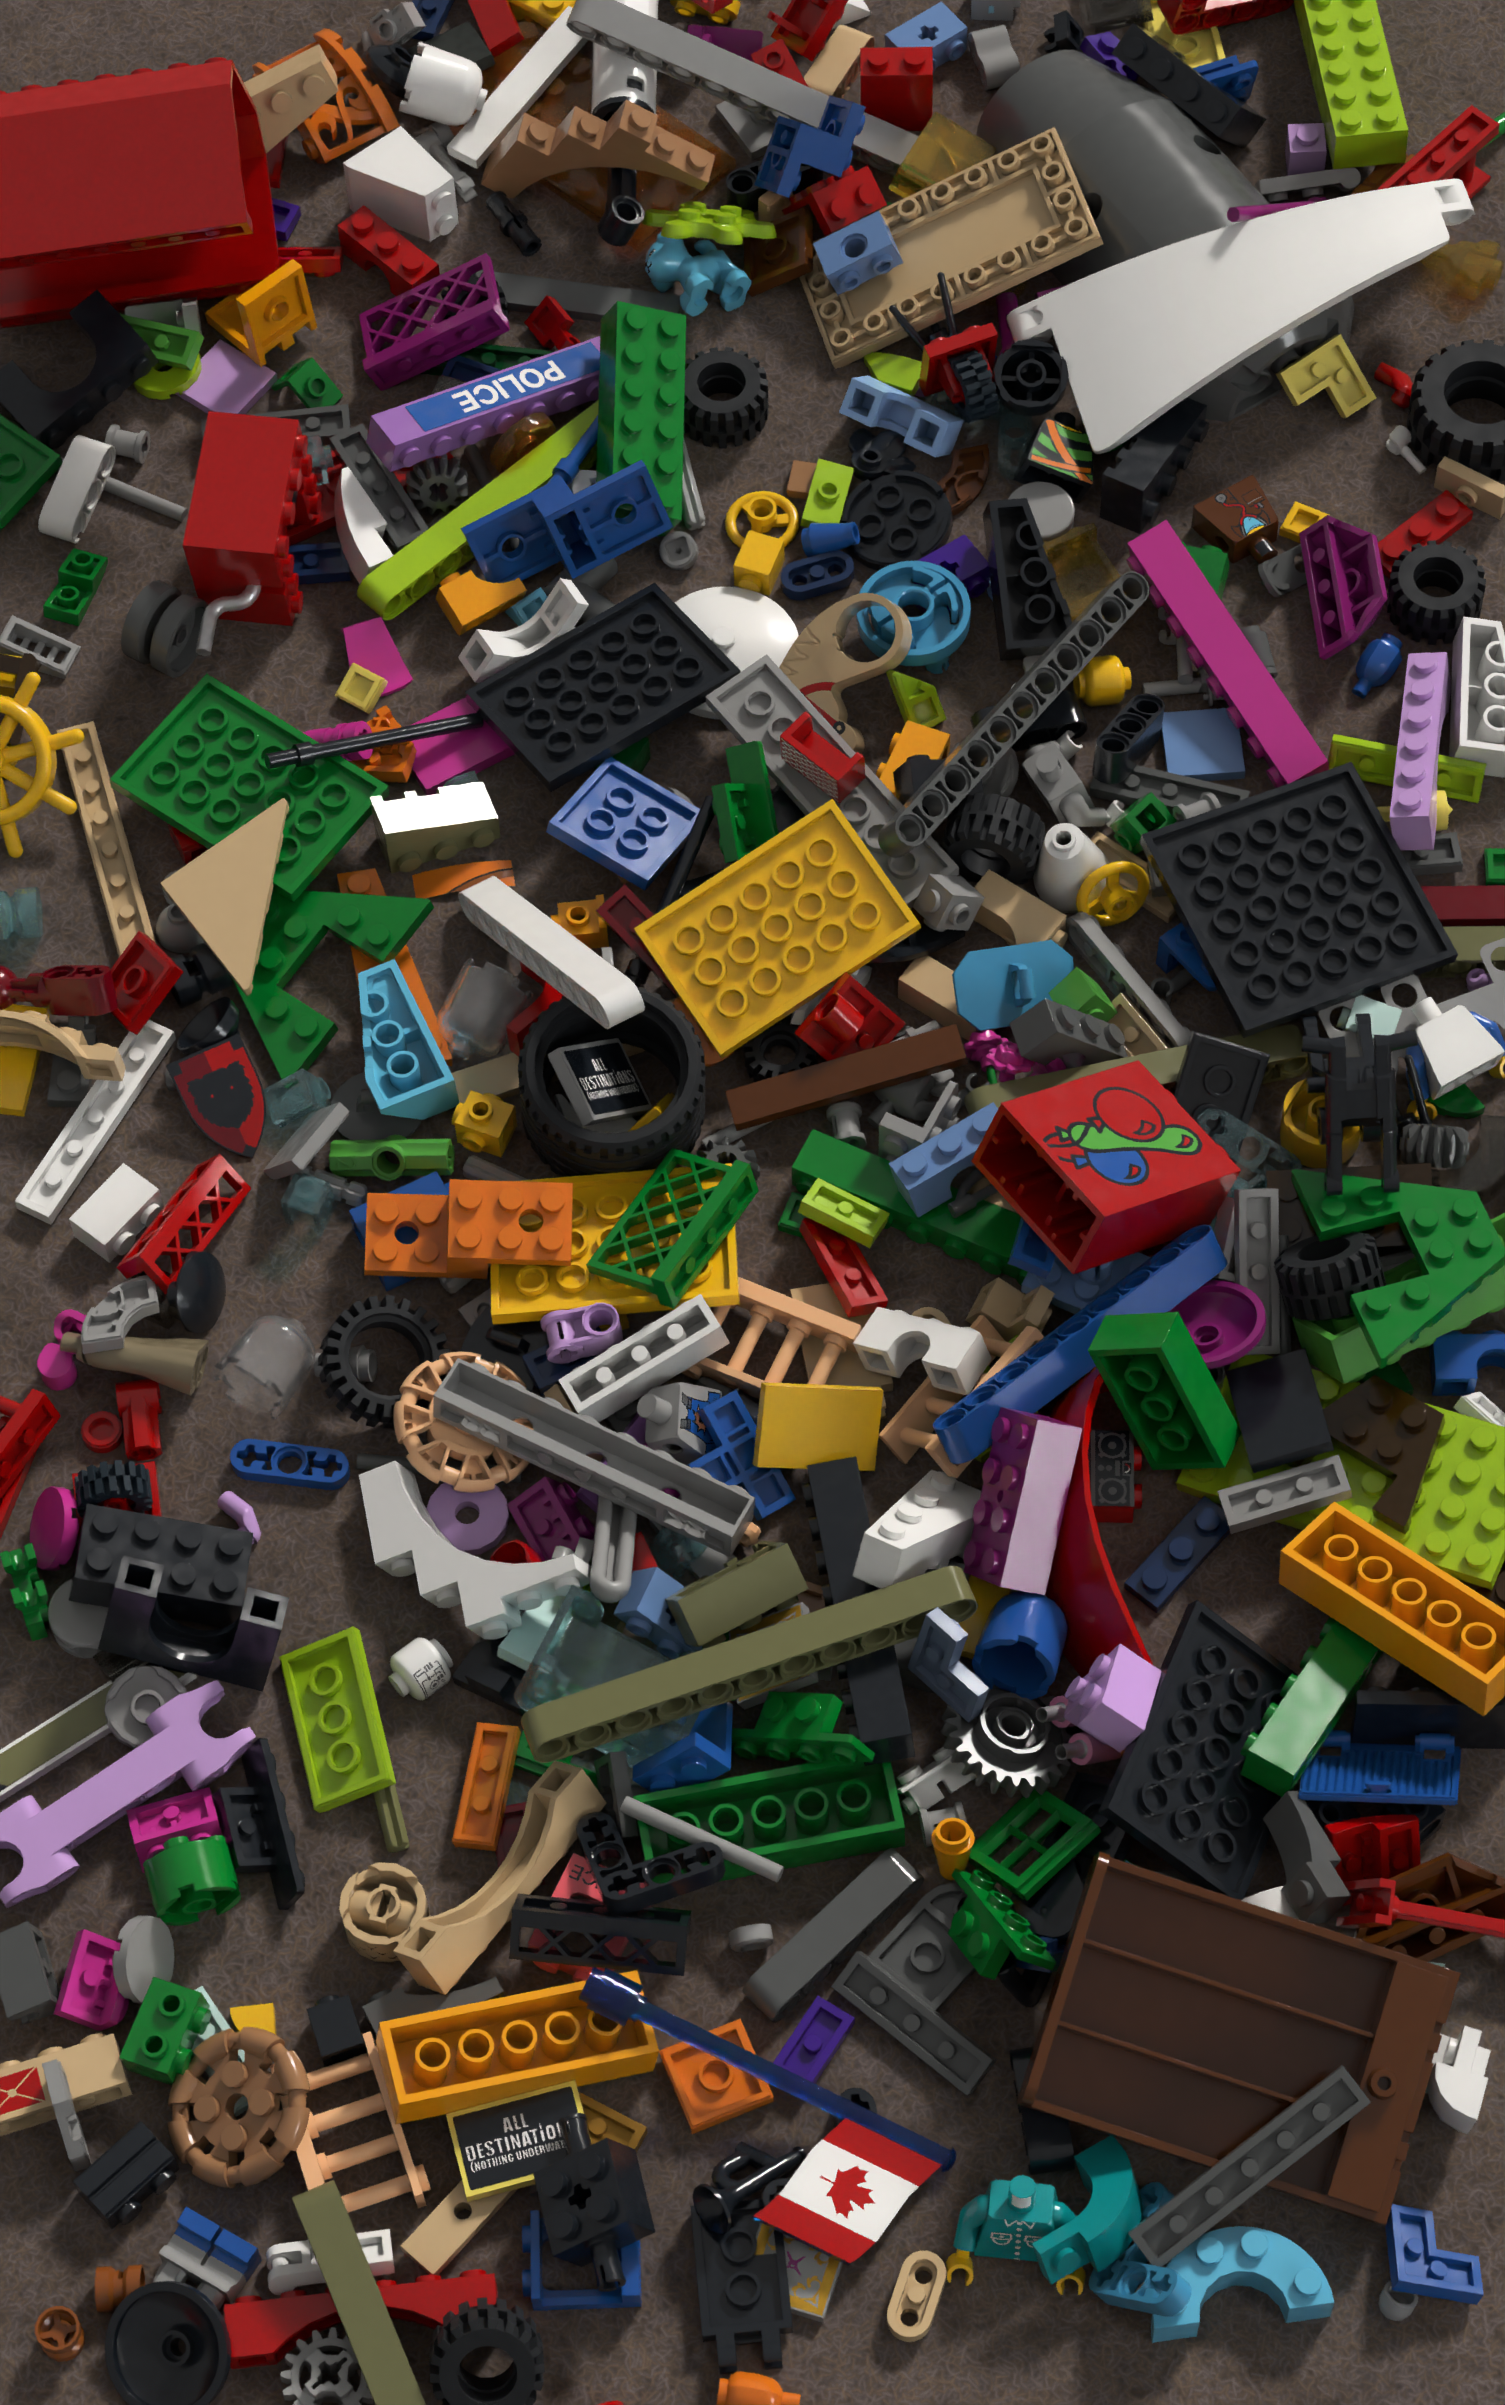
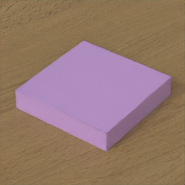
[175,339,278,414]

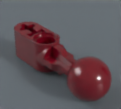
[0,965,118,1016]

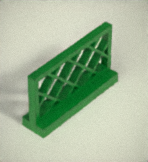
[586,1148,759,1309]

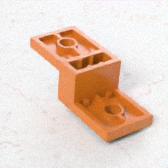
[364,1179,573,1279]

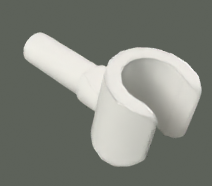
[1386,425,1427,475]

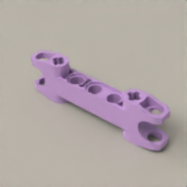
[0,1680,257,1908]

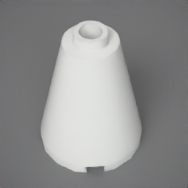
[1033,823,1109,914]

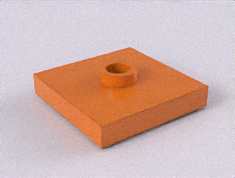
[659,2018,774,2134]

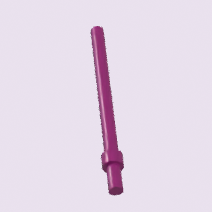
[1227,197,1328,222]

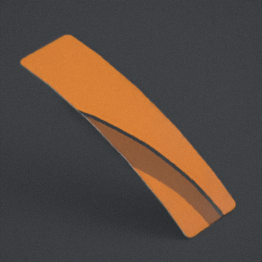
[412,860,516,899]

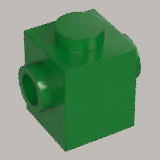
[1110,792,1177,855]

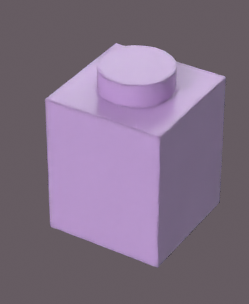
[1285,123,1327,176]

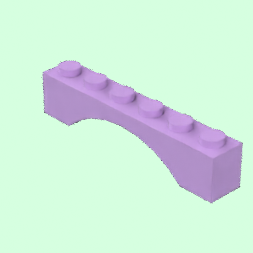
[1389,652,1451,850]

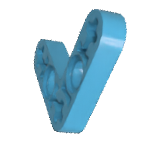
[1089,2182,1192,2317]

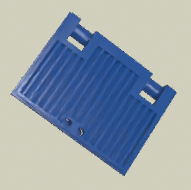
[1299,1730,1461,1805]

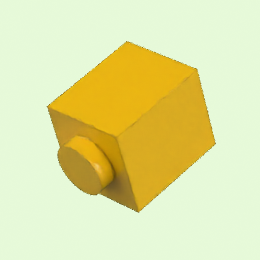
[733,530,785,596]

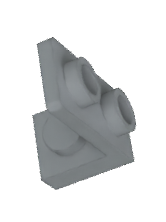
[125,297,202,334]

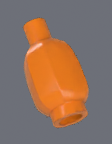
[716,2371,801,2405]

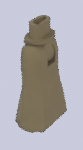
[60,1331,209,1396]

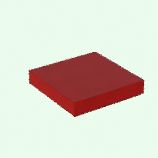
[110,931,183,1035]

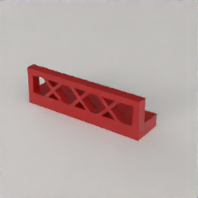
[116,1153,251,1294]

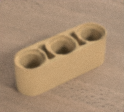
[804,24,875,99]

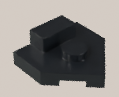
[452,1635,547,1716]

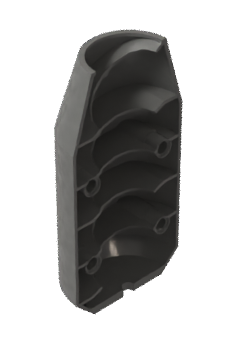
[976,50,1355,422]

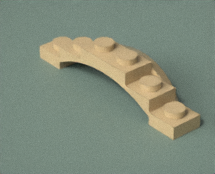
[0,1010,126,1082]

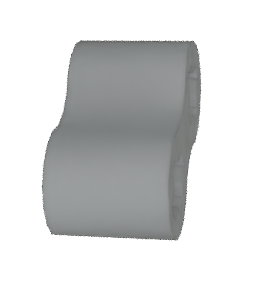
[968,25,1020,90]

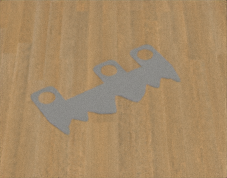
[1319,938,1505,1074]

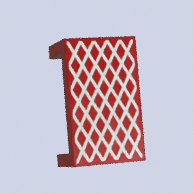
[780,711,865,804]

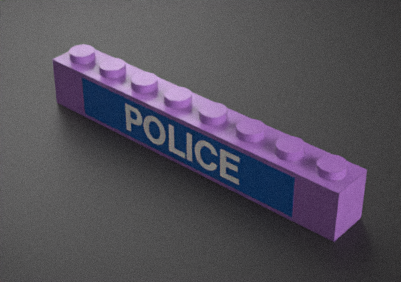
[366,336,600,472]

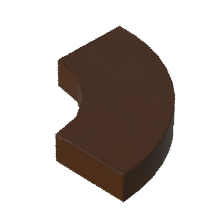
[937,444,990,516]

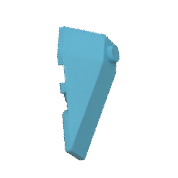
[358,959,459,1120]

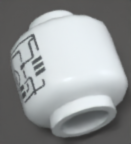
[388,1637,453,1700]

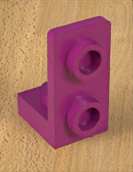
[687,24,764,61]

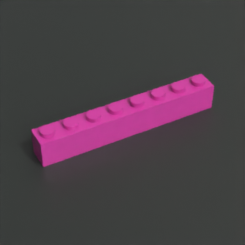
[1126,519,1329,788]

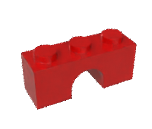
[337,205,442,310]

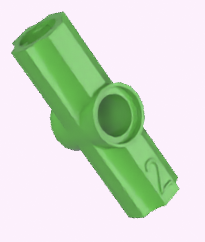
[329,1134,455,1181]

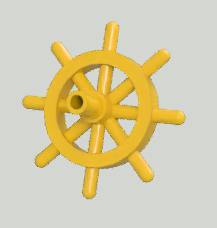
[0,672,84,858]

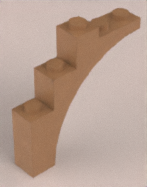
[481,99,715,199]

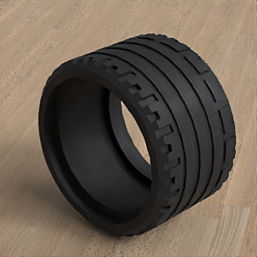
[518,987,705,1177]

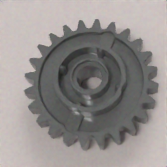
[940,1685,1073,1798]

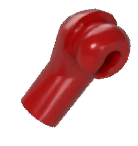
[1374,362,1413,409]

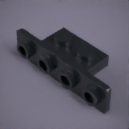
[213,1738,305,1910]

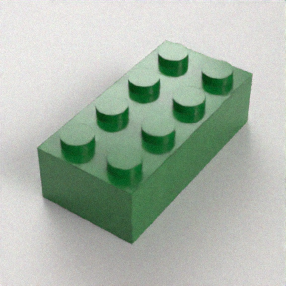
[1088,1312,1242,1470]

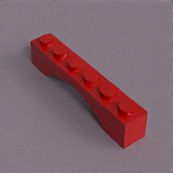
[224,2269,498,2369]

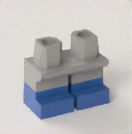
[153,2207,262,2310]

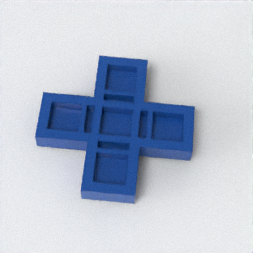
[687,1390,796,1521]

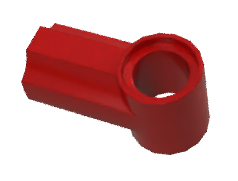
[115,1378,163,1461]

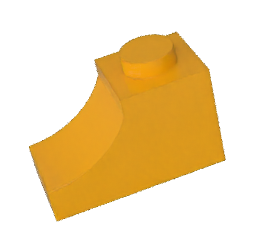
[435,570,527,636]

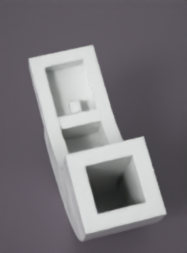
[458,578,589,683]

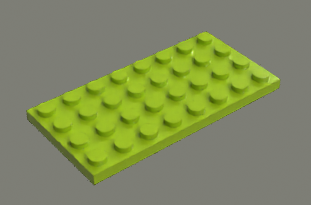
[1176,1354,1505,1590]

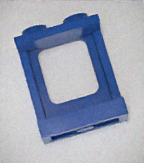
[522,2210,642,2311]

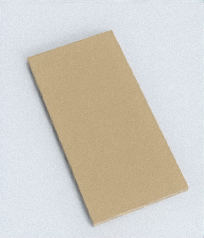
[800,127,1104,369]

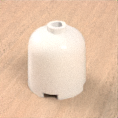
[399,42,488,126]

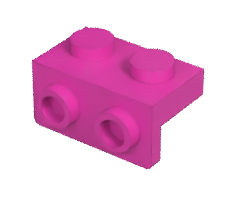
[54,1929,129,2031]

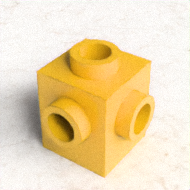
[452,1090,517,1158]

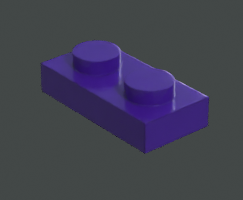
[770,1995,855,2095]

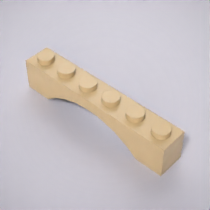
[393,1760,607,1995]

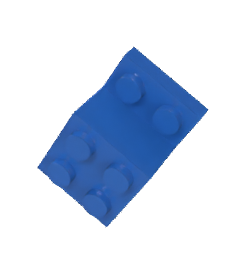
[754,95,866,198]

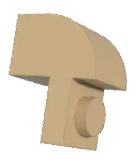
[965,1277,1055,1342]

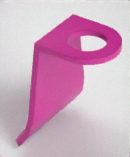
[341,617,413,697]

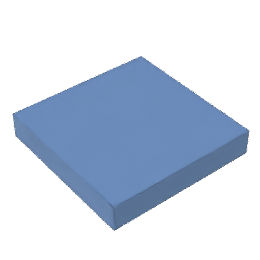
[1161,708,1245,781]

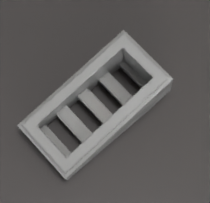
[0,615,81,679]

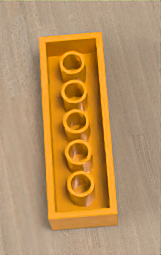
[1279,1502,1505,1717]
[376,1970,659,2124]

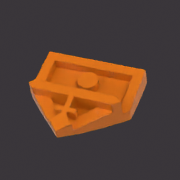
[349,705,417,783]

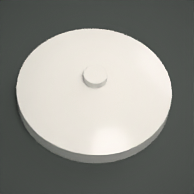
[675,586,799,719]

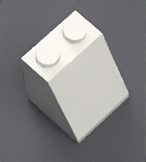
[343,126,459,242]

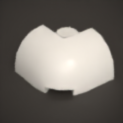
[1428,2026,1491,2134]

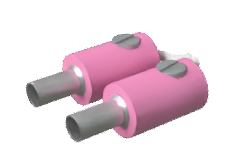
[1036,1695,1122,1765]

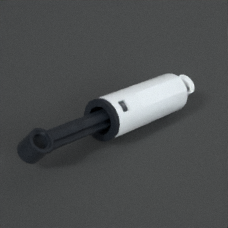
[591,0,658,247]

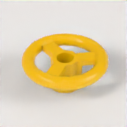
[725,491,800,548]
[1076,861,1150,927]

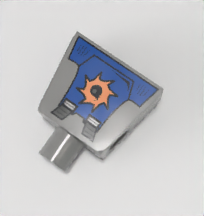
[637,1382,722,1465]

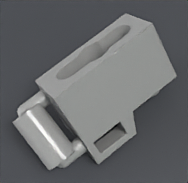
[361,2,426,52]

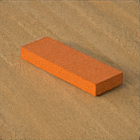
[452,1722,521,1851]

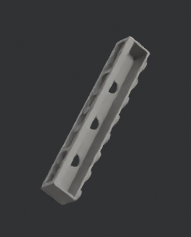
[433,1358,755,1557]

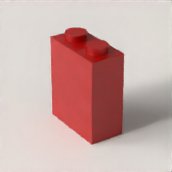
[860,47,933,131]

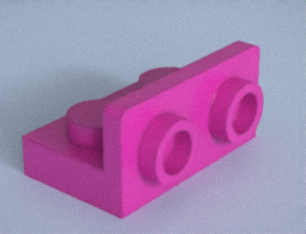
[126,1787,222,1874]

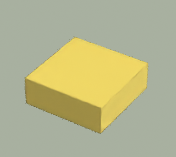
[335,662,388,714]

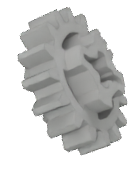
[280,2327,374,2405]

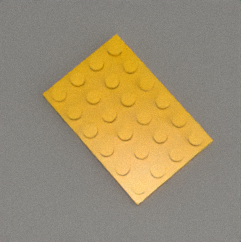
[634,798,921,1059]
[490,1163,740,1325]

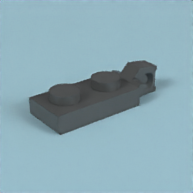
[47,1016,98,1107]

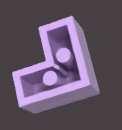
[1063,1644,1162,1752]

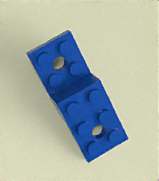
[461,460,673,583]

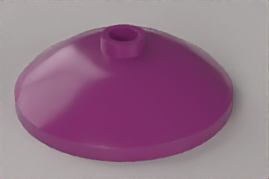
[1168,1280,1266,1370]

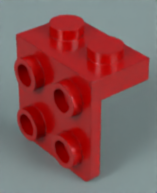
[782,165,887,236]

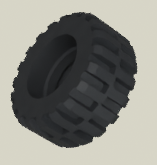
[1407,339,1505,482]

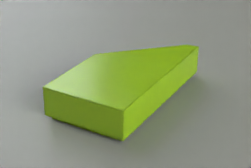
[886,669,947,728]

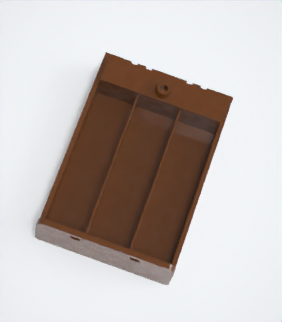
[1016,1851,1461,2225]

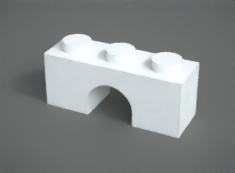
[853,1307,992,1396]

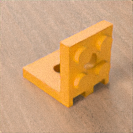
[205,259,317,367]

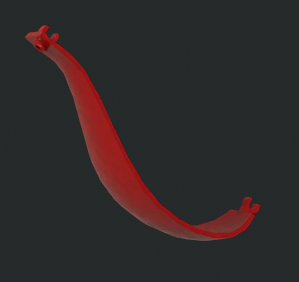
[1045,1367,1163,1860]

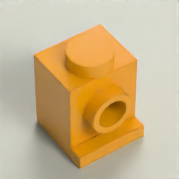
[550,894,609,949]

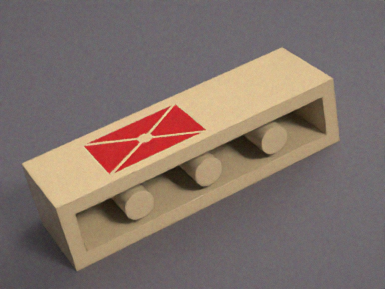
[0,2033,132,2136]

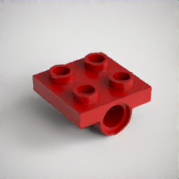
[794,972,906,1061]

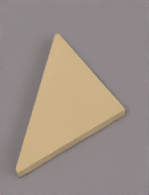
[160,798,289,996]

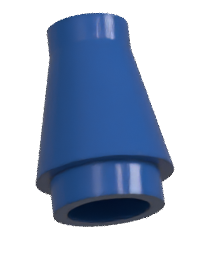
[801,522,860,557]

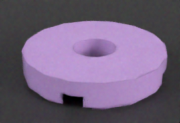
[426,1483,509,1555]

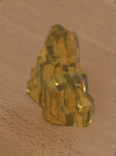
[1420,239,1504,301]

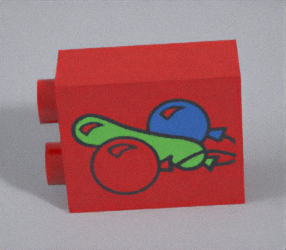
[971,1060,1241,1275]

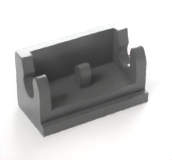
[0,1921,60,2025]

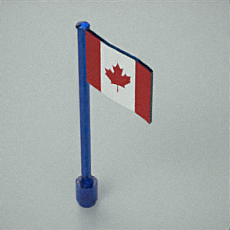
[578,1967,957,2266]

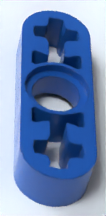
[230,1439,350,1490]

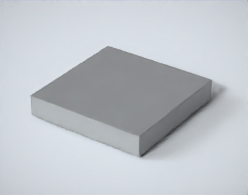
[263,1102,350,1180]

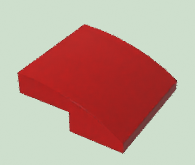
[1324,1814,1421,1906]

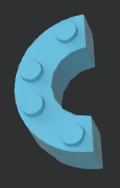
[1151,2226,1335,2343]

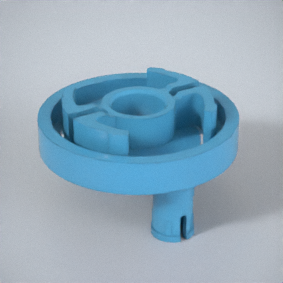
[856,561,971,674]

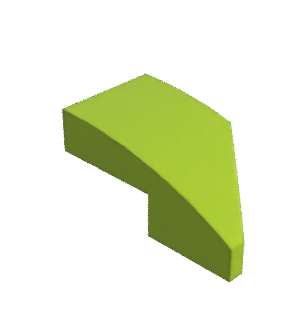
[864,352,922,397]

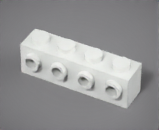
[558,1294,730,1422]

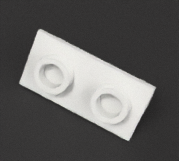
[896,1747,976,1816]

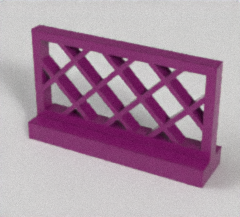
[359,253,510,391]

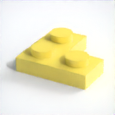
[1276,334,1376,418]

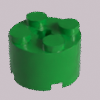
[143,1835,241,1926]

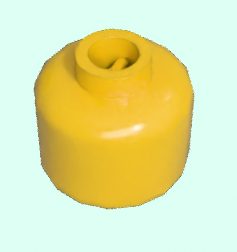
[1073,655,1132,707]

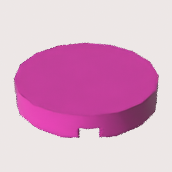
[30,1486,79,1571]

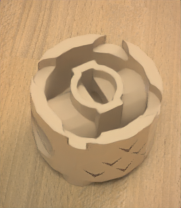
[339,1862,430,1962]

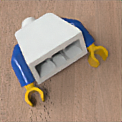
[1406,997,1505,1120]

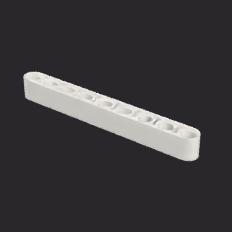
[458,876,645,1029]

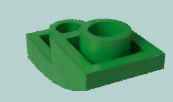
[43,548,108,627]

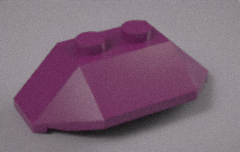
[1299,515,1387,660]

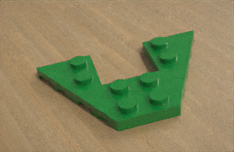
[232,890,435,1090]
[1291,1169,1505,1369]

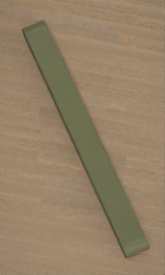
[521,1566,978,1763]

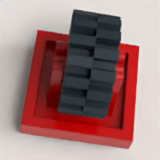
[919,322,999,423]
[72,1460,162,1535]

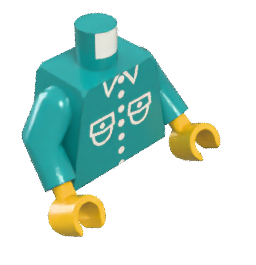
[946,2175,1086,2295]

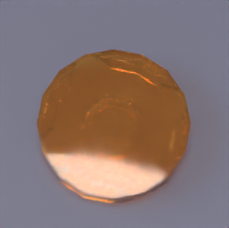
[490,412,556,474]

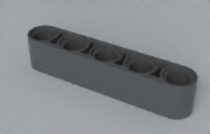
[742,1848,924,2023]

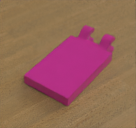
[411,697,515,795]

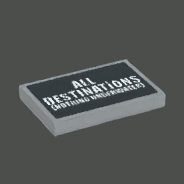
[548,1038,652,1127]

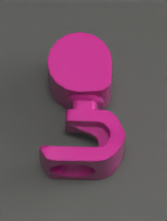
[37,1309,86,1391]

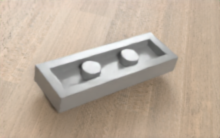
[1217,1455,1352,1534]

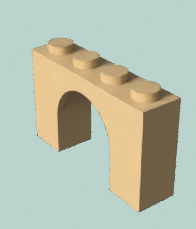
[898,869,1068,1041]

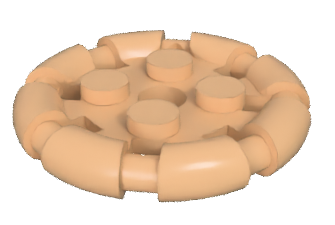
[393,1351,533,1493]

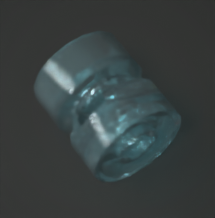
[0,887,43,941]

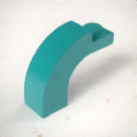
[1032,2135,1142,2284]

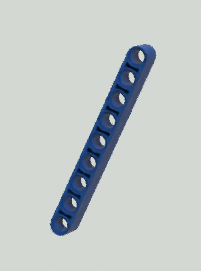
[933,1225,1228,1464]

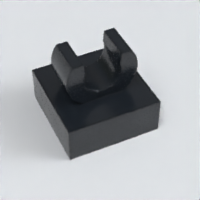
[1044,10,1085,54]

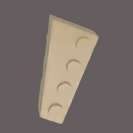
[244,44,338,153]

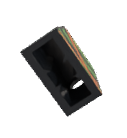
[1013,412,1093,504]

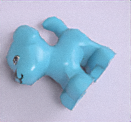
[645,232,752,316]

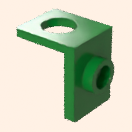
[271,357,343,408]

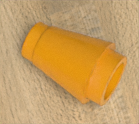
[931,1818,975,1880]

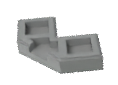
[42,2059,91,2172]

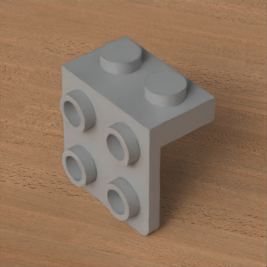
[878,1080,962,1162]

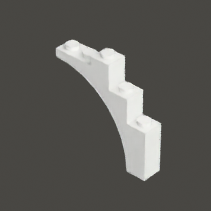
[359,1461,591,1640]

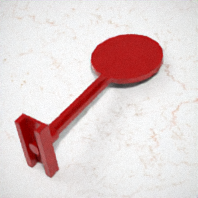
[1336,1878,1505,1939]

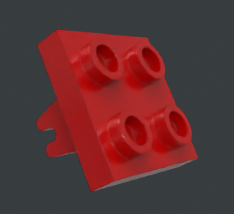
[767,0,848,62]

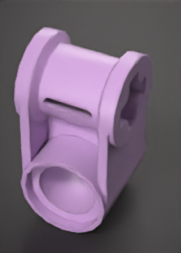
[540,1302,623,1364]

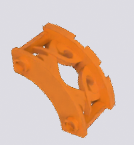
[252,28,400,164]

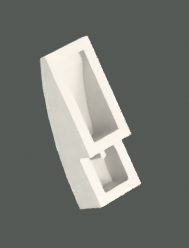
[334,467,393,584]

